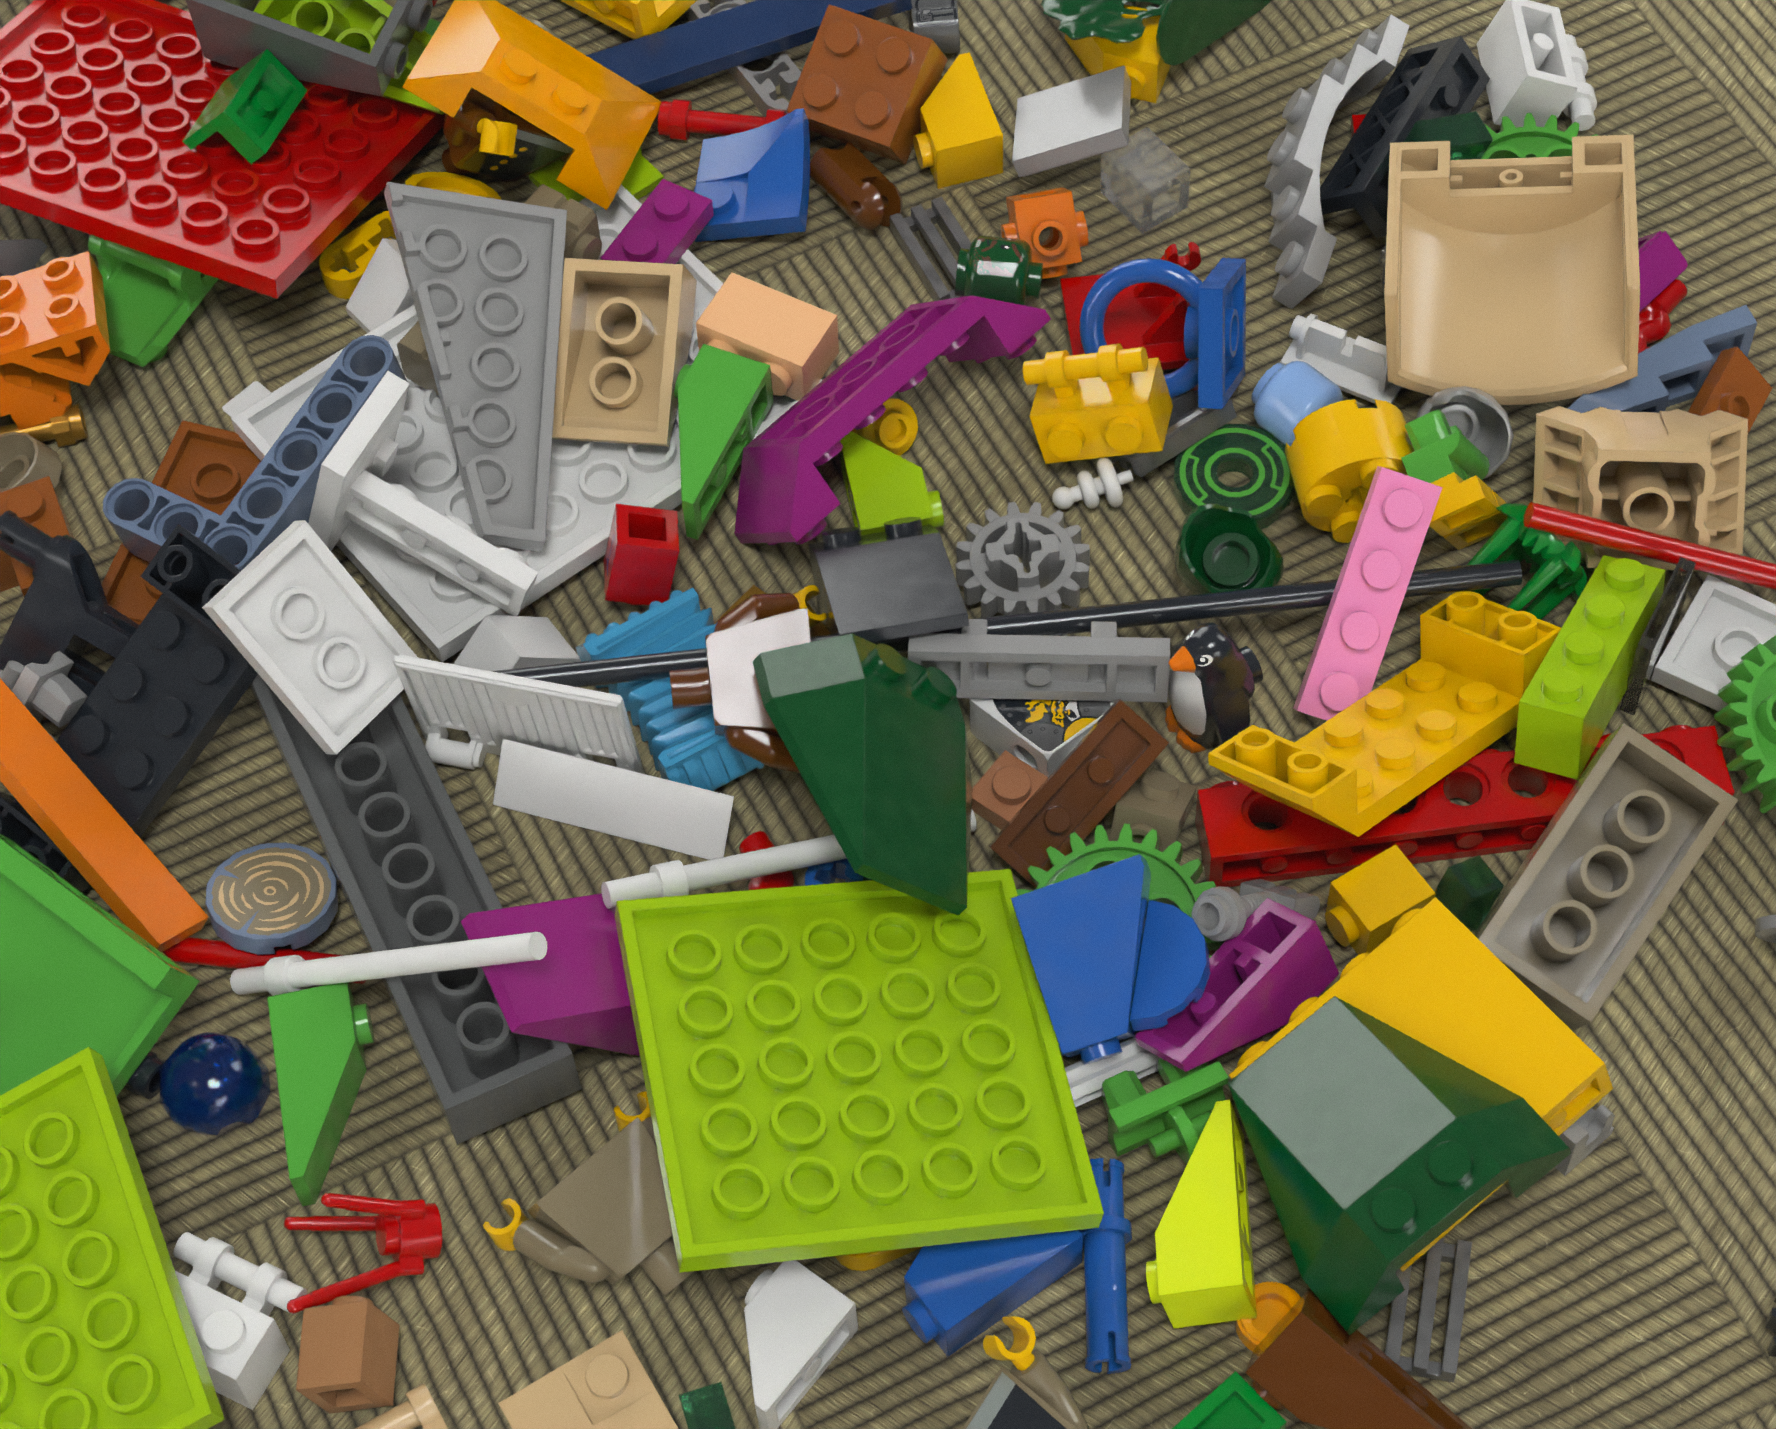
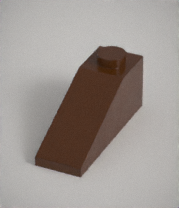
[1245,1289,1472,1429]

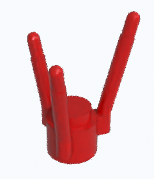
[283,1193,442,1313]

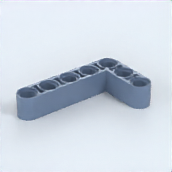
[103,335,408,570]

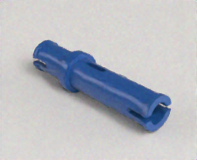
[1079,1158,1132,1374]

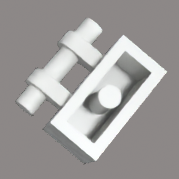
[1477,0,1597,131]
[173,1232,307,1410]

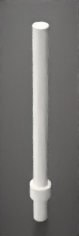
[601,810,976,909]
[230,932,547,996]

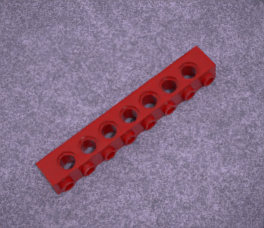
[1195,725,1734,887]

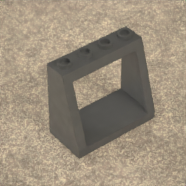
[186,0,433,97]

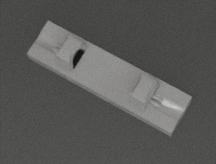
[908,619,1170,702]

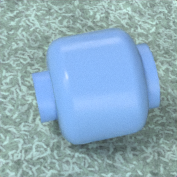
[1251,361,1343,446]

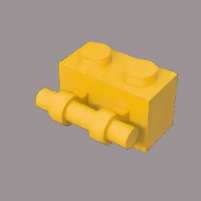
[1023,343,1173,464]

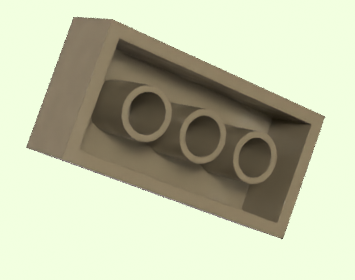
[1474,723,1738,1030]

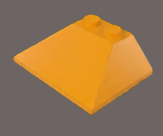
[402,0,661,210]

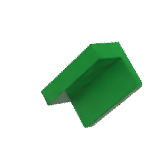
[182,49,308,164]

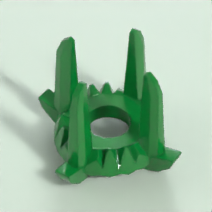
[1467,503,1587,620]

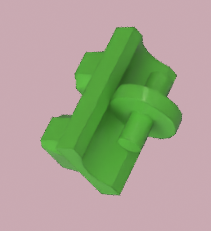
[1102,1058,1229,1164]

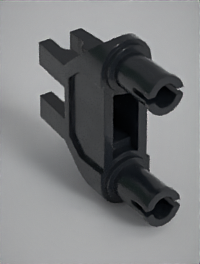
[0,510,139,696]

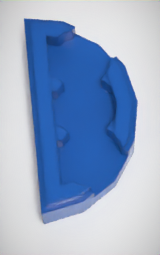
[1130,900,1210,1031]

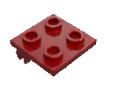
[1060,242,1201,370]

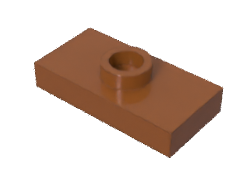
[1688,346,1772,433]

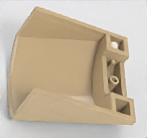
[1384,135,1640,405]

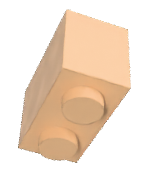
[696,272,839,401]

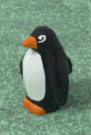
[1165,622,1263,753]

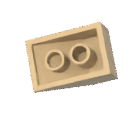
[552,258,697,446]

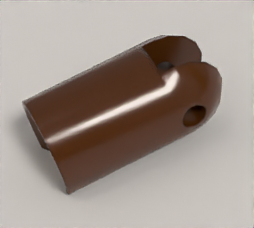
[810,142,903,230]

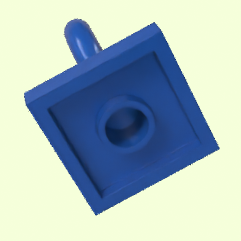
[1080,258,1246,409]

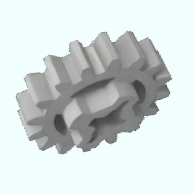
[956,502,1090,618]

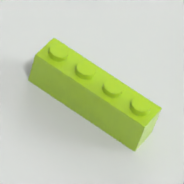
[1514,555,1666,780]

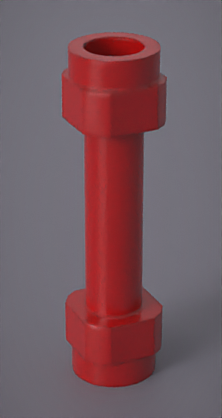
[658,99,789,141]

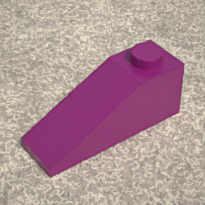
[1134,898,1339,1072]

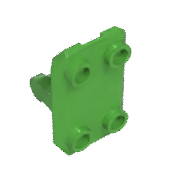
[88,234,218,367]

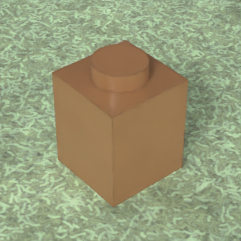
[296,1296,400,1414]

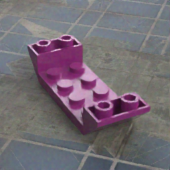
[734,295,1051,545]

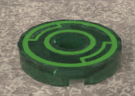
[1174,424,1295,529]

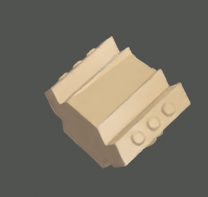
[1533,406,1748,571]

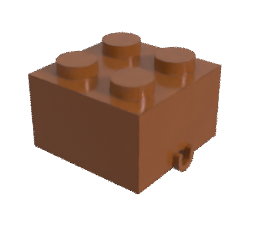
[786,4,948,165]

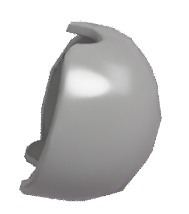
[1416,386,1514,478]

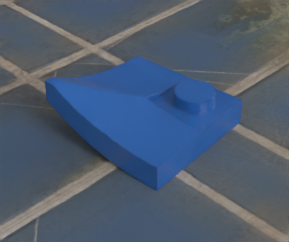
[694,108,810,242]

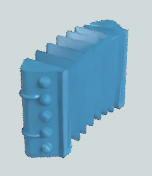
[576,588,764,791]

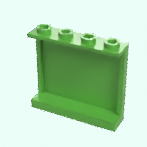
[0,834,200,1097]

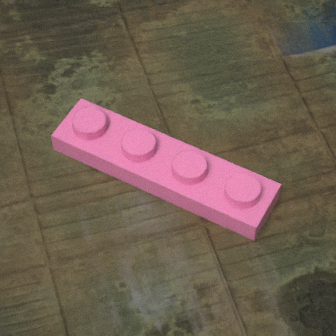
[1293,466,1442,721]

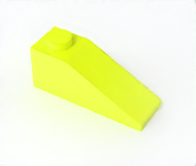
[1146,1100,1257,1329]

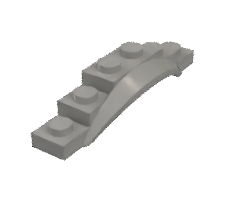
[1264,14,1409,309]

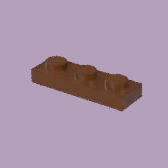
[988,699,1169,888]

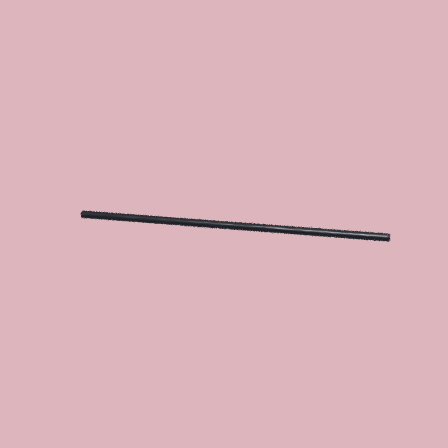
[492,560,1522,687]

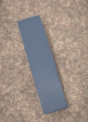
[1567,305,1757,413]

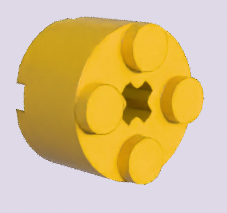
[1285,399,1414,543]

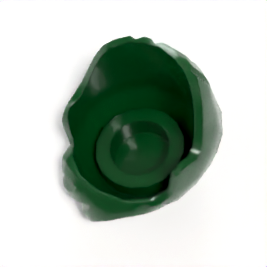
[1175,503,1284,594]

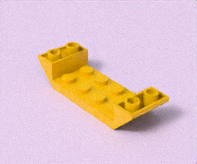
[1208,591,1561,837]

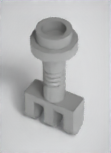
[1192,879,1320,941]

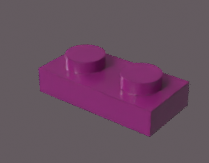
[600,179,714,264]

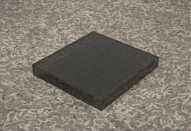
[1619,557,1696,716]

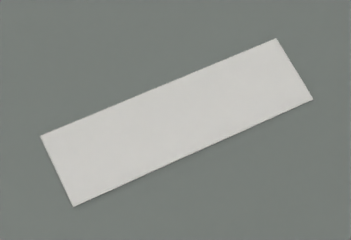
[493,739,734,860]

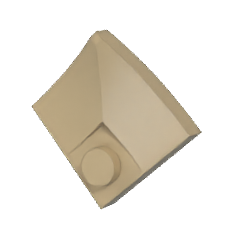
[498,1330,678,1429]

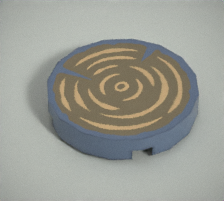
[205,842,338,955]

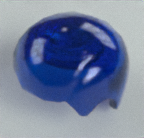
[160,1032,270,1135]

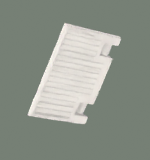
[393,654,645,774]

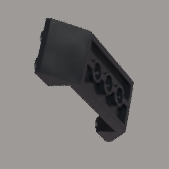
[0,524,258,892]

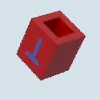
[604,504,679,605]

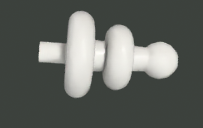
[1052,457,1134,509]

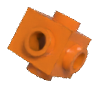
[1001,187,1089,279]

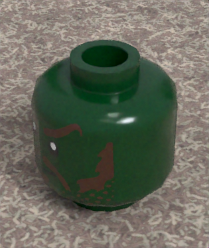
[955,236,1043,306]

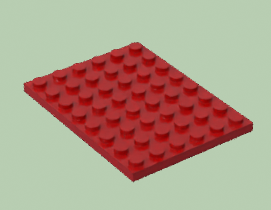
[0,0,446,299]

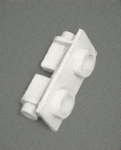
[1280,313,1402,404]

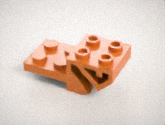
[0,251,110,430]

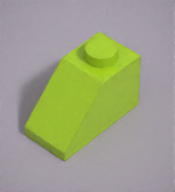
[839,431,944,536]

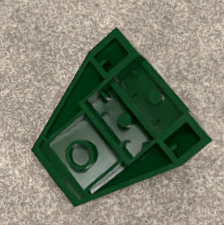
[752,633,973,916]
[1228,996,1571,1336]

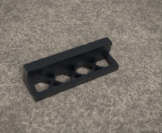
[1320,36,1490,238]

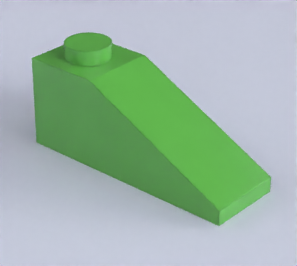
[674,344,774,540]
[267,982,374,1207]

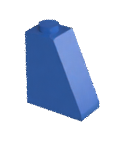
[1011,854,1151,1065]
[902,1230,1083,1357]

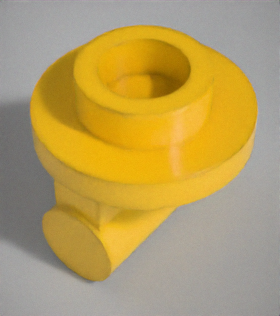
[851,397,918,456]

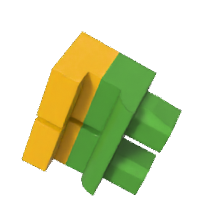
[1401,410,1507,550]

